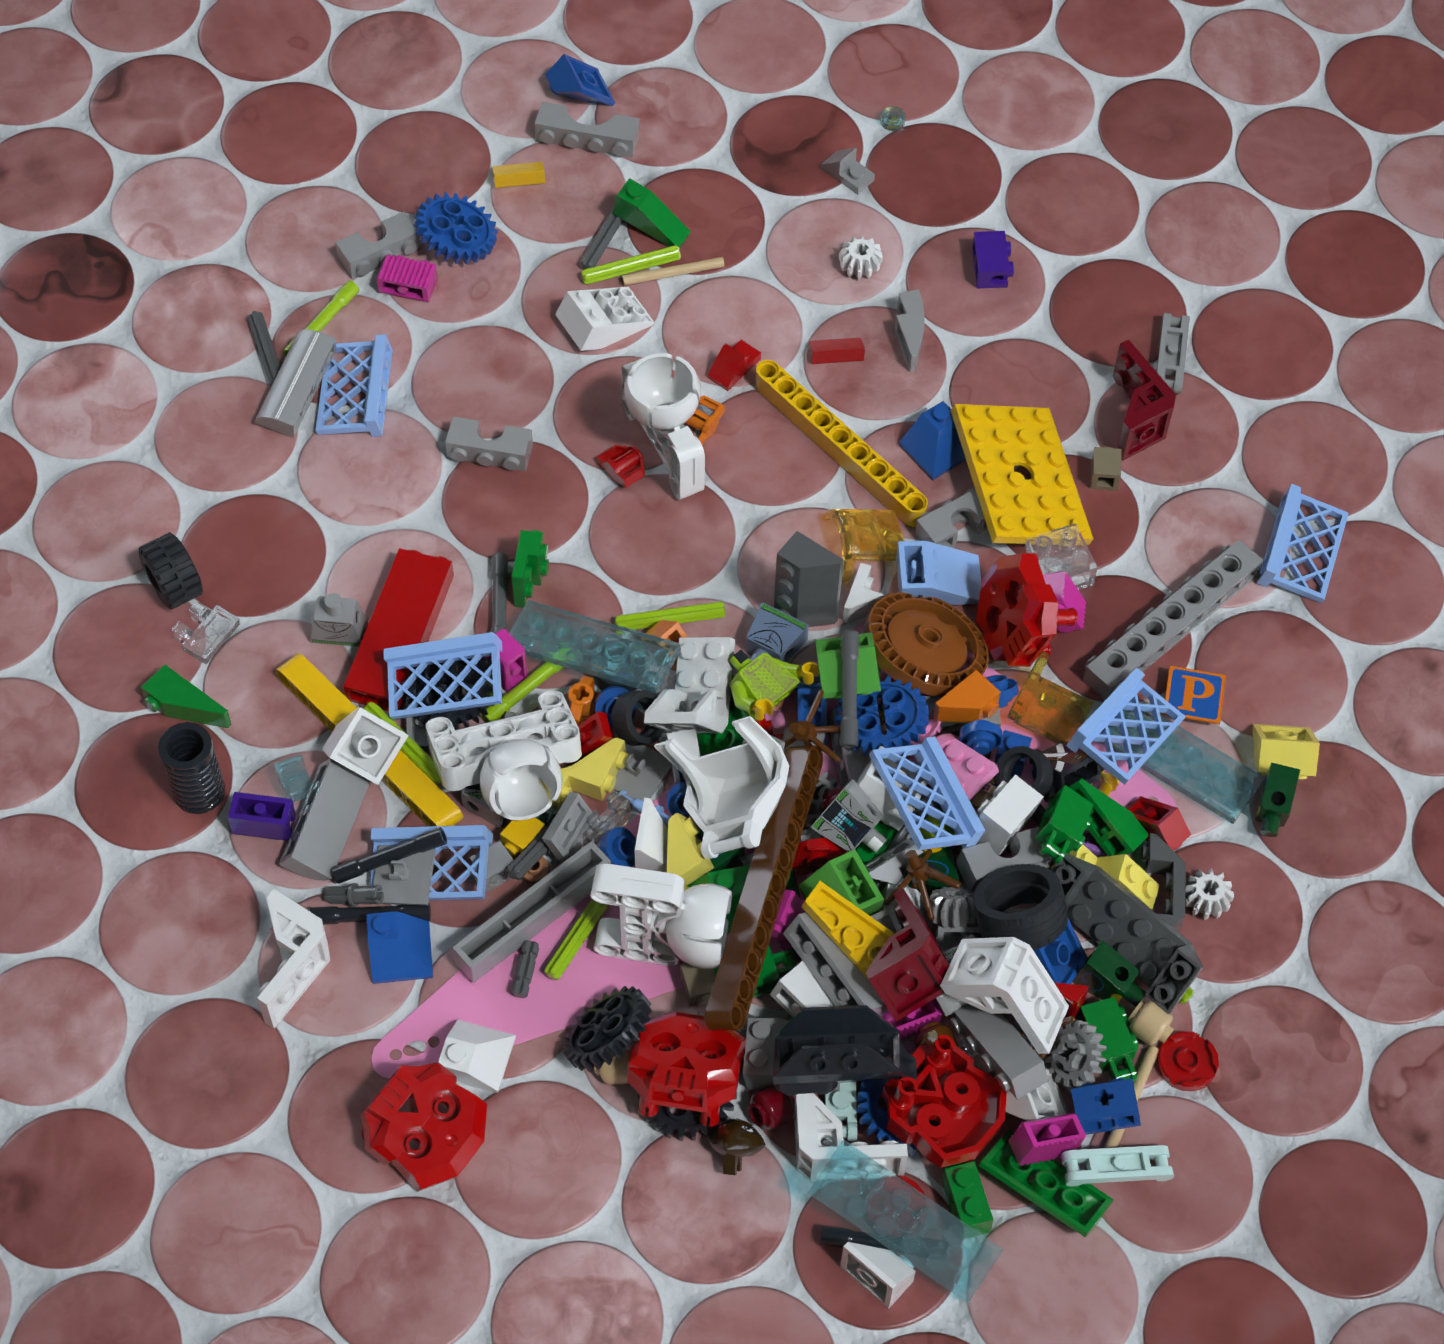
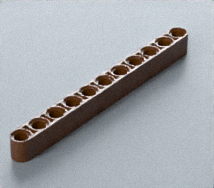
[705,745,823,1031]

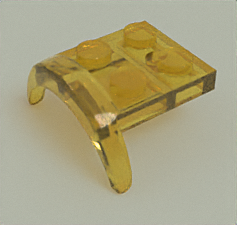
[822,509,904,583]
[1007,652,1094,744]

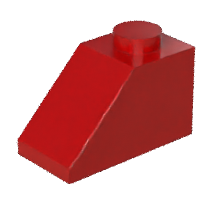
[1126,796,1191,851]

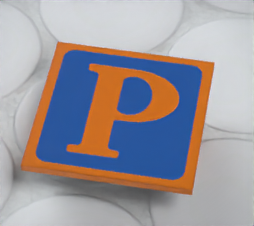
[1163,666,1226,725]

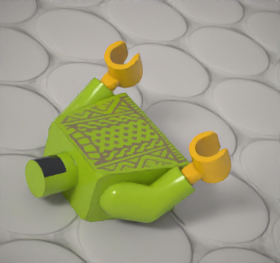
[729,650,820,721]

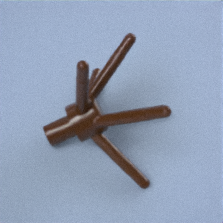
[784,690,841,766]
[884,849,961,920]

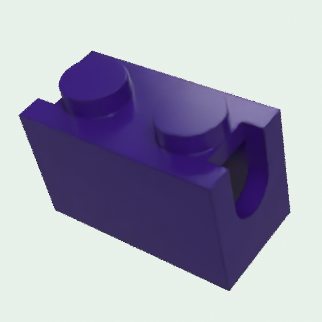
[972,231,1014,289]
[228,792,296,841]

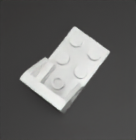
[644,637,735,733]
[257,889,330,1029]
[940,937,1069,1054]
[794,1093,908,1181]

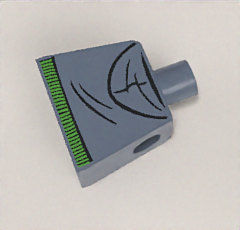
[746,602,809,662]

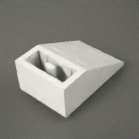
[555,287,654,351]

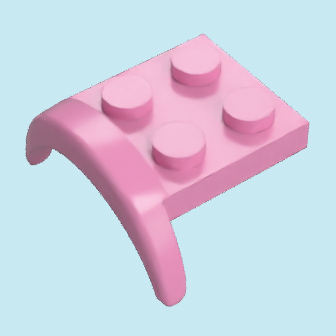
[912,733,999,800]

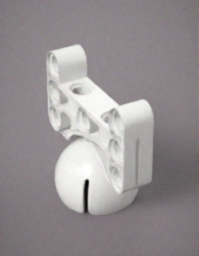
[621,353,705,500]
[426,690,582,820]
[590,864,732,969]

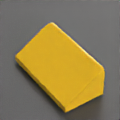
[492,161,545,188]

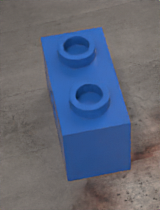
[1071,1078,1141,1135]

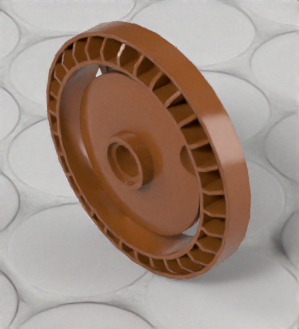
[864,592,989,697]

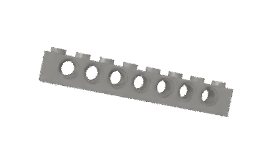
[1083,540,1264,700]

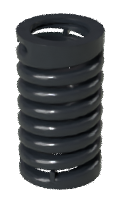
[158,722,225,814]

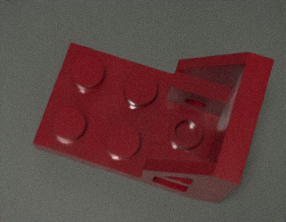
[1113,339,1176,461]
[865,888,950,1022]

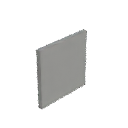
[613,744,672,801]
[373,845,436,905]

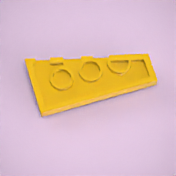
[801,881,895,979]

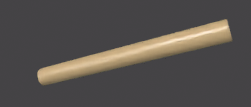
[622,257,724,286]
[1103,1046,1159,1148]

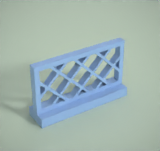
[316,334,393,437]
[1257,484,1349,603]
[384,632,503,720]
[1066,667,1186,785]
[869,737,985,850]
[370,825,493,901]

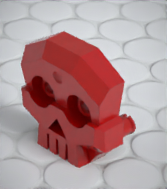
[976,553,1078,667]
[627,1011,746,1127]
[880,1035,1007,1168]
[360,1062,487,1192]

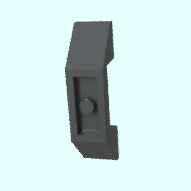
[1141,833,1186,931]

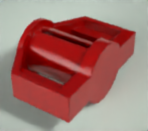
[597,445,646,488]

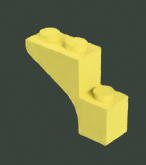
[541,738,629,812]
[666,813,714,890]
[1050,844,1159,910]

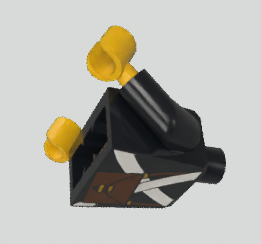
[1029,743,1119,803]

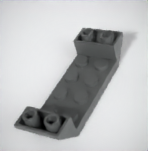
[1036,853,1203,1014]

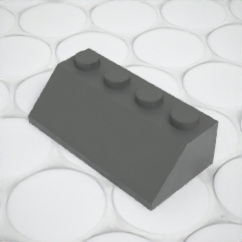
[774,531,844,627]

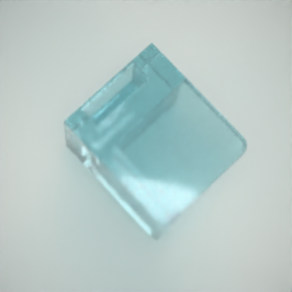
[274,755,312,802]

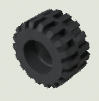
[139,532,203,610]

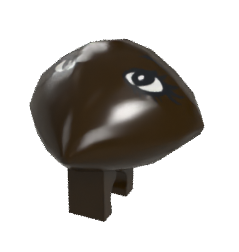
[709,1118,765,1175]

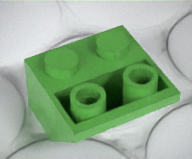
[815,632,881,699]
[799,850,884,916]

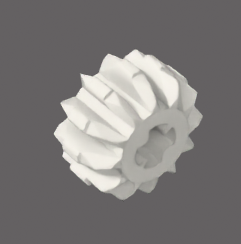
[839,235,883,280]
[1185,868,1234,920]

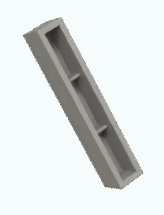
[452,841,611,983]

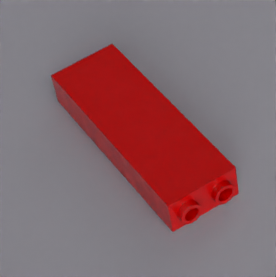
[343,548,454,711]

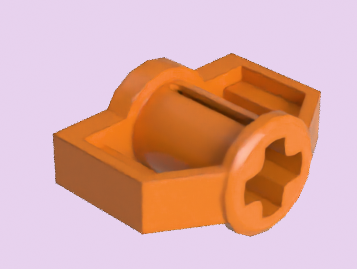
[684,395,726,447]
[568,676,595,726]

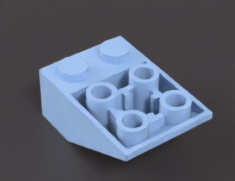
[896,541,981,605]

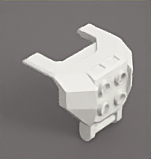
[654,716,789,859]

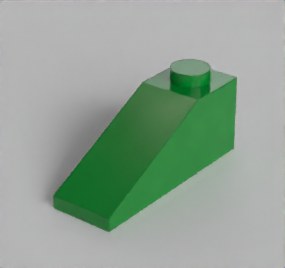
[612,178,691,249]
[141,664,232,728]
[1069,779,1149,856]

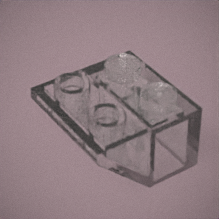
[1025,524,1098,590]

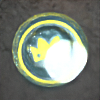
[880,106,906,131]

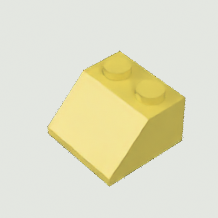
[1253,724,1320,779]

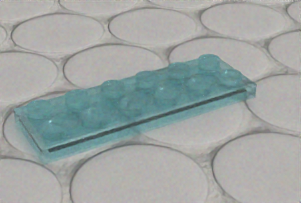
[510,600,681,694]
[1099,701,1265,824]
[808,1139,1003,1303]

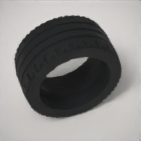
[973,864,1068,950]

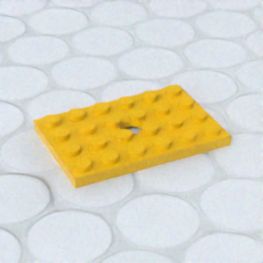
[951,404,1094,545]

